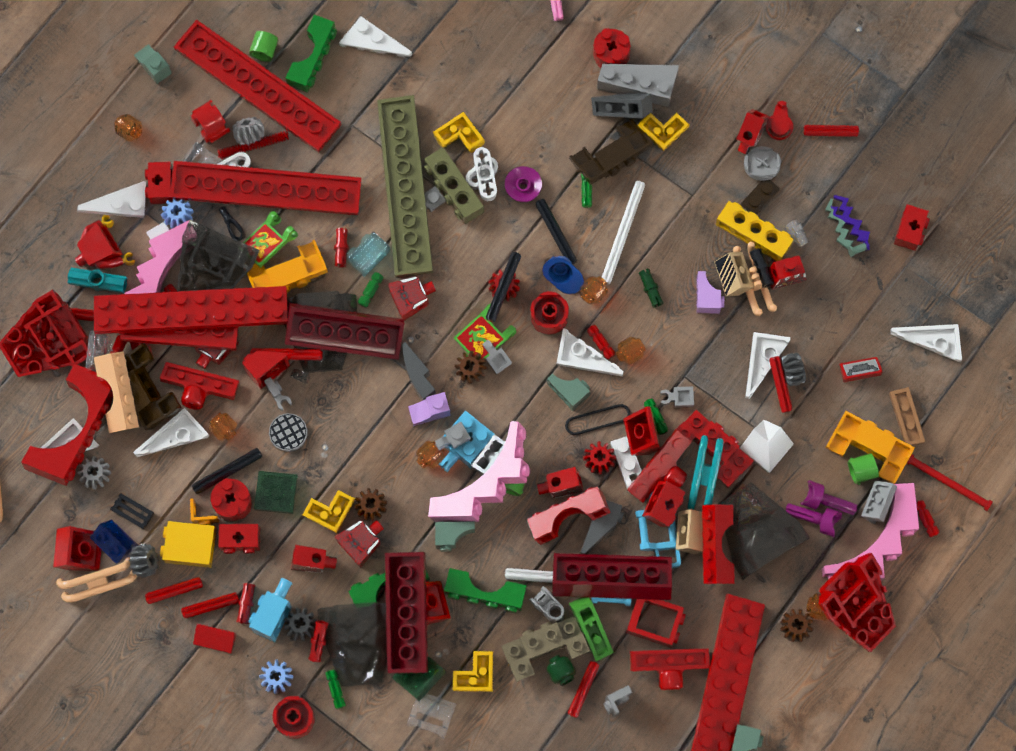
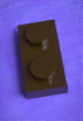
[741,180,780,215]

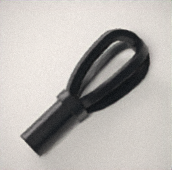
[219,206,245,242]

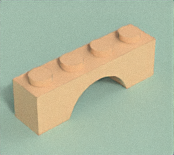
[94,352,139,433]

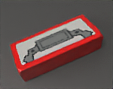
[839,357,883,382]

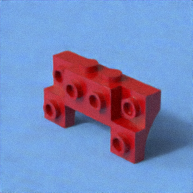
[676,410,754,488]

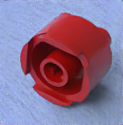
[593,28,630,68]
[190,100,231,143]
[530,291,569,335]
[210,478,252,522]
[273,696,315,739]

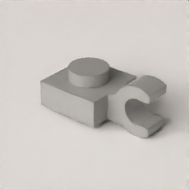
[482,340,512,374]
[264,377,292,411]
[435,422,471,451]

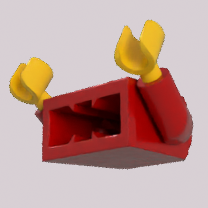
[75,215,135,269]

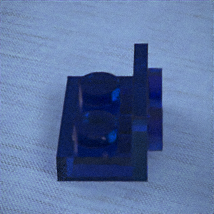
[90,520,138,563]

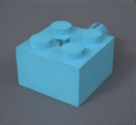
[438,410,494,472]
[248,578,292,643]

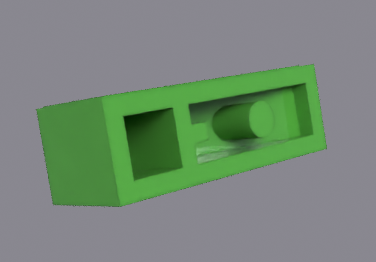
[569,597,614,661]

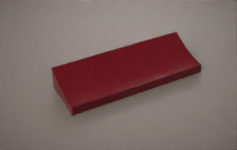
[284,303,405,360]
[385,552,428,673]
[552,553,672,600]

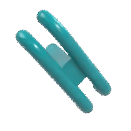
[687,435,724,510]

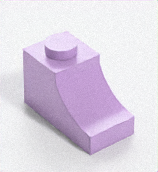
[697,271,724,314]
[408,392,450,426]

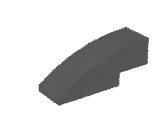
[402,342,436,401]

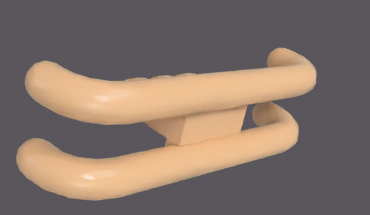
[733,242,777,317]
[56,557,137,602]

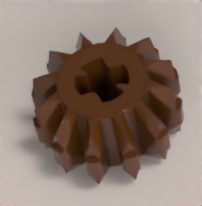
[455,351,488,384]
[354,488,388,522]
[780,609,813,643]

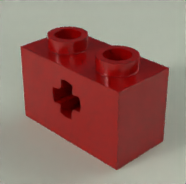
[145,161,173,204]
[894,204,930,251]
[642,481,685,527]
[218,524,260,554]

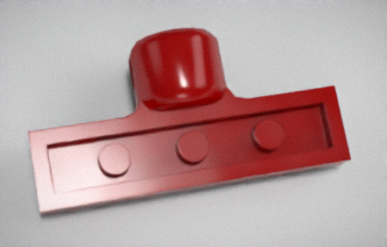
[160,362,239,410]
[627,429,692,503]
[630,648,710,690]

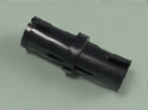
[750,248,774,288]

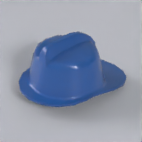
[542,256,584,294]

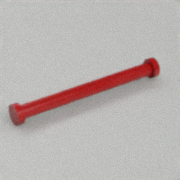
[906,454,993,511]

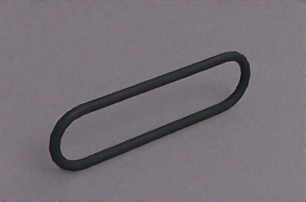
[565,404,630,435]

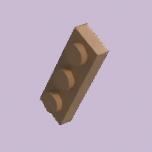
[889,387,925,446]

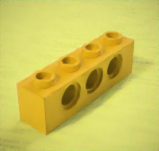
[716,201,794,261]

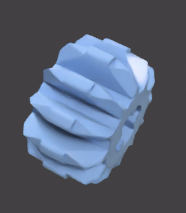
[161,199,194,229]
[259,660,294,694]

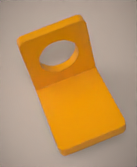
[190,499,220,526]

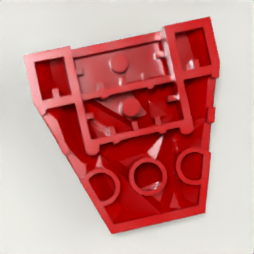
[0,290,94,377]
[818,553,896,652]

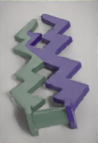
[825,195,870,257]

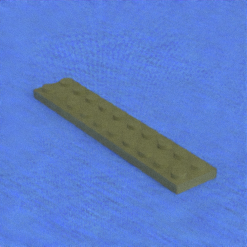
[377,95,433,278]

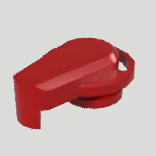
[765,101,793,140]

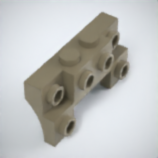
[502,616,590,682]

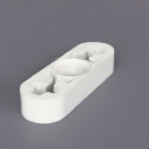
[473,147,497,201]

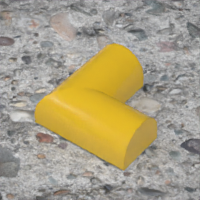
[433,112,485,153]
[637,113,690,152]
[302,490,355,533]
[453,651,493,692]

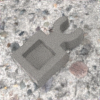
[425,186,446,212]
[660,386,694,408]

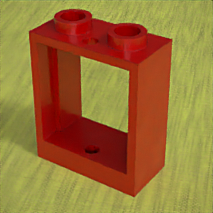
[626,599,686,648]

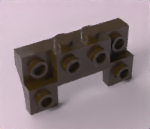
[569,118,653,185]
[124,343,182,430]

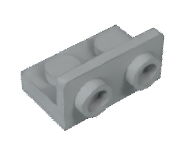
[861,481,897,524]
[604,685,632,717]

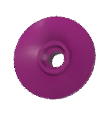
[505,166,542,202]

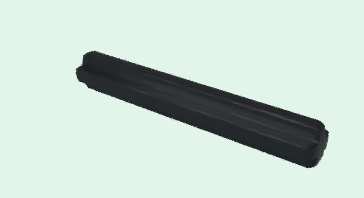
[536,199,577,265]
[486,252,521,322]
[192,448,262,494]

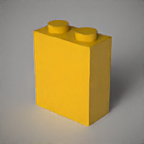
[160,521,217,568]

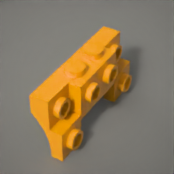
[244,239,328,293]
[825,411,915,484]

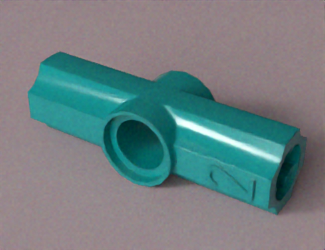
[67,267,128,294]

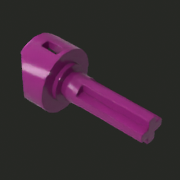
[800,480,857,515]
[785,503,842,537]

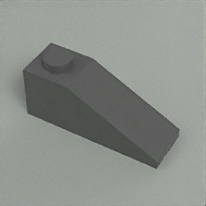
[591,93,653,118]
[581,500,624,554]

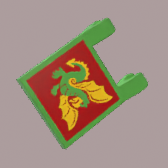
[239,211,298,268]
[454,304,517,359]

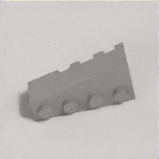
[597,64,679,107]

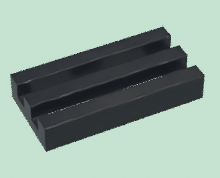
[110,493,154,530]

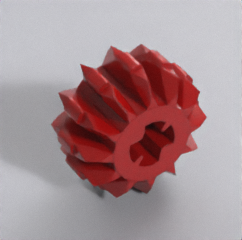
[488,269,520,302]
[583,441,616,475]

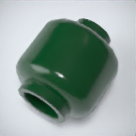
[546,655,576,686]

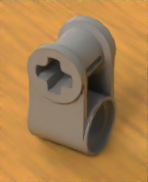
[529,586,565,623]

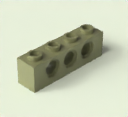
[423,147,484,224]

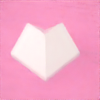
[740,420,794,473]

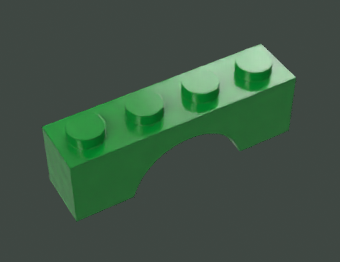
[285,15,337,93]
[444,568,526,613]
[348,571,430,615]

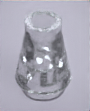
[784,219,809,248]

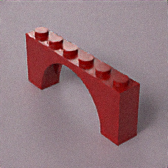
[21,364,113,486]

